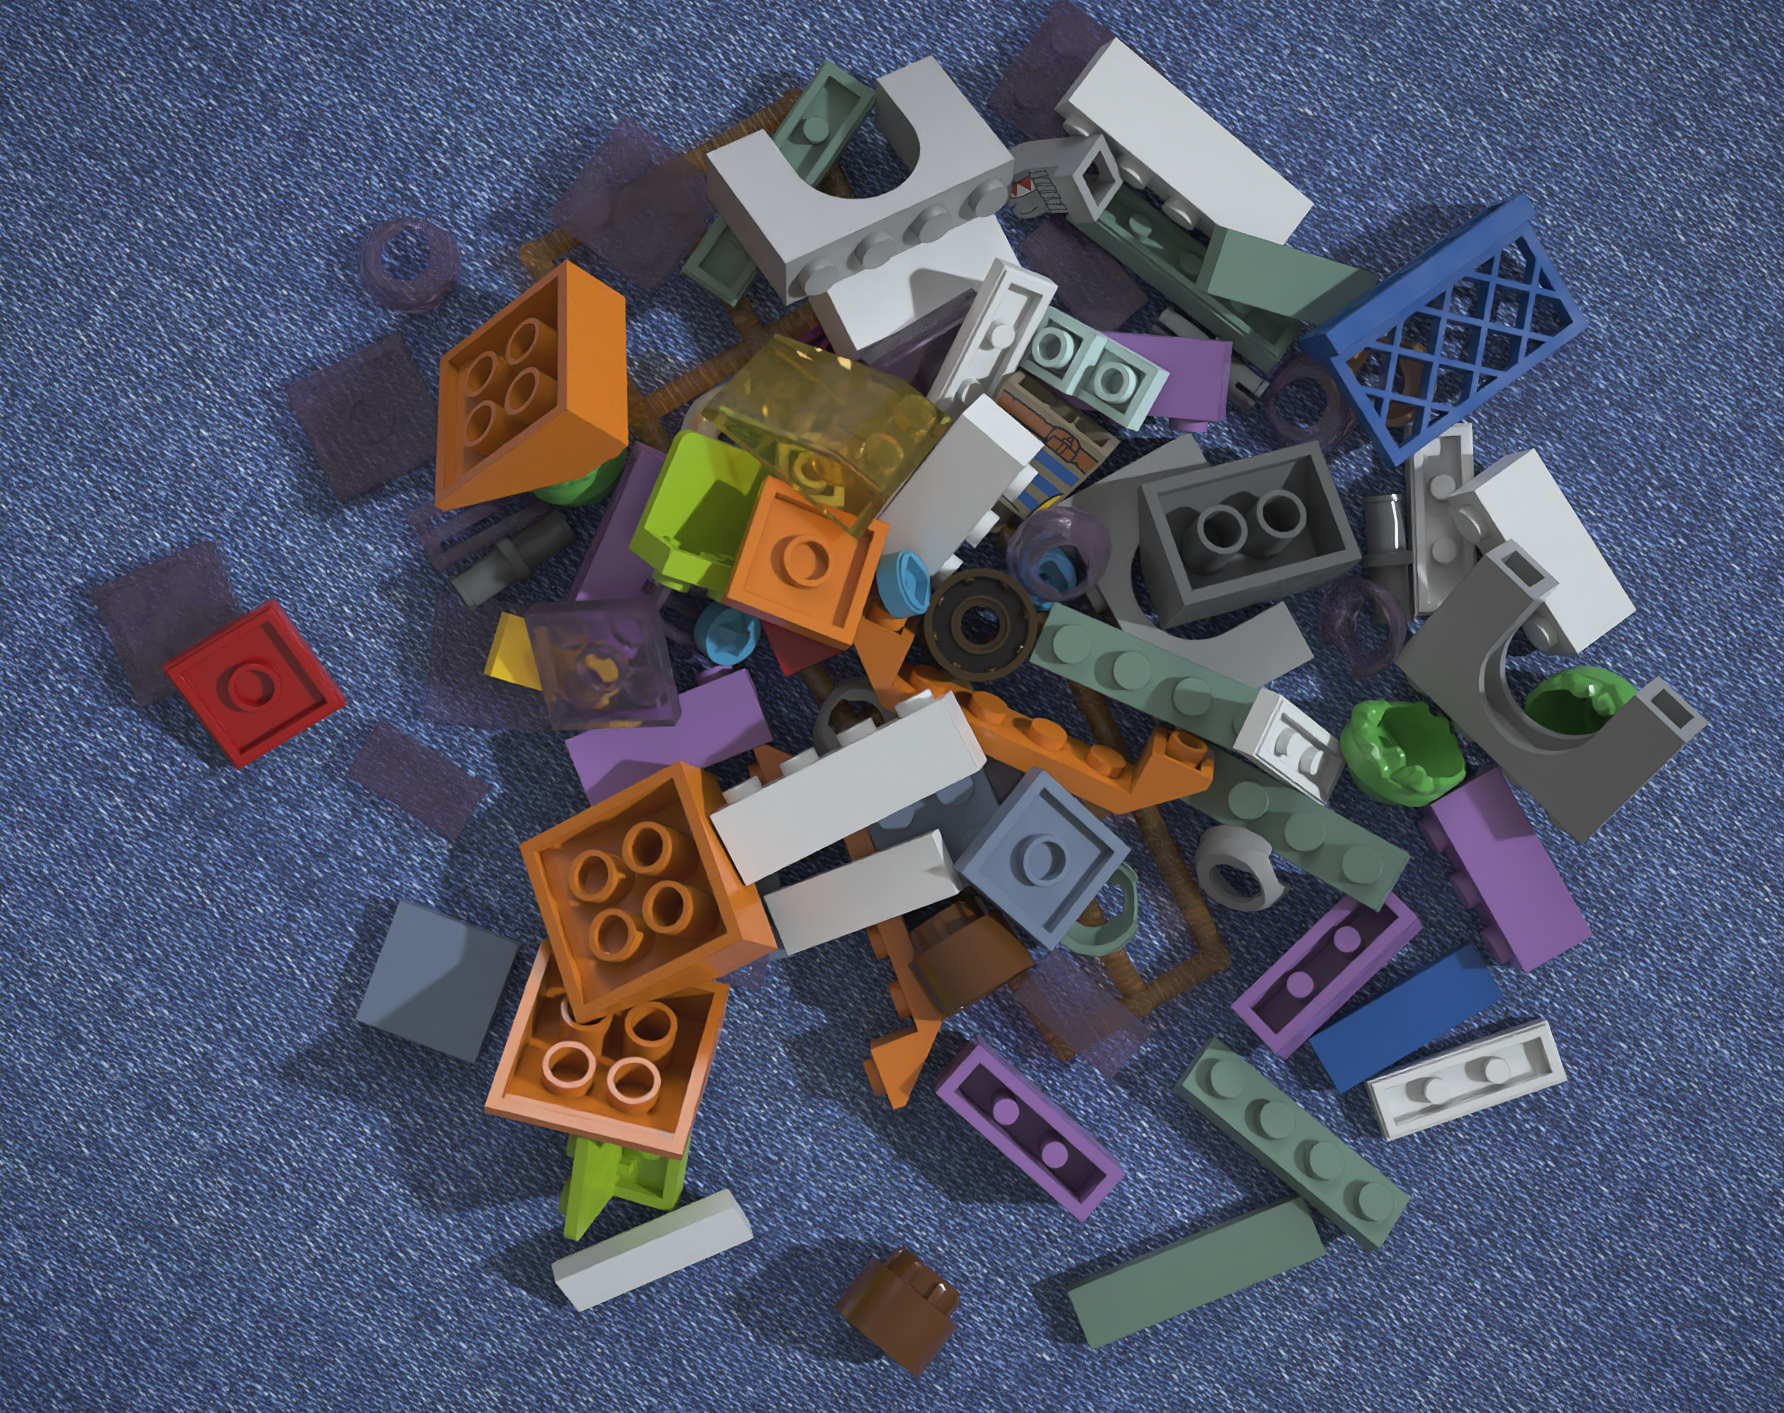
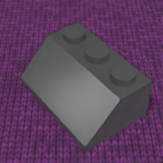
[1137,440,1362,630]

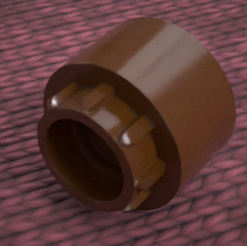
[908,895,1036,1022]
[833,1246,961,1378]

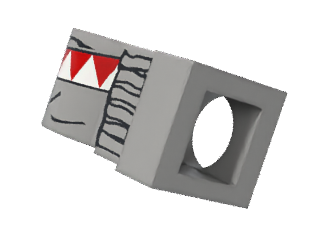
[1008,133,1124,223]

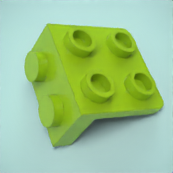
[628,429,778,603]
[559,1130,692,1241]

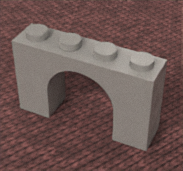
[706,55,1015,306]
[1047,432,1314,732]
[1392,538,1709,845]

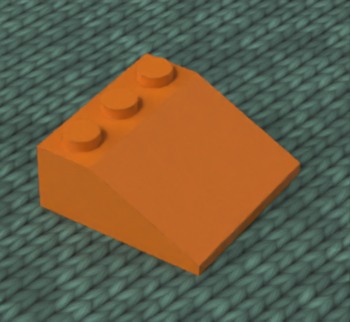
[434,259,629,511]
[519,760,778,1024]
[484,939,730,1161]

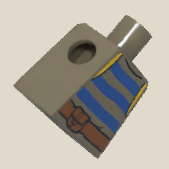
[990,367,1121,533]

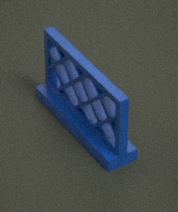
[1298,192,1589,468]

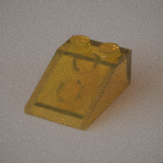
[701,333,955,541]

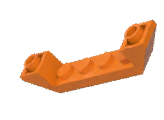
[853,594,1215,815]
[747,743,942,1110]

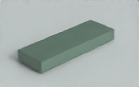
[1195,224,1379,325]

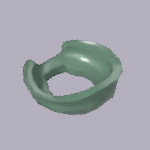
[1060,861,1139,958]

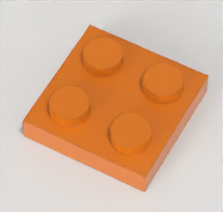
[721,475,890,651]

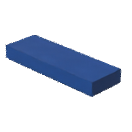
[1307,941,1504,1094]

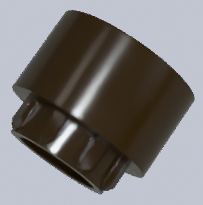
[923,568,1037,682]

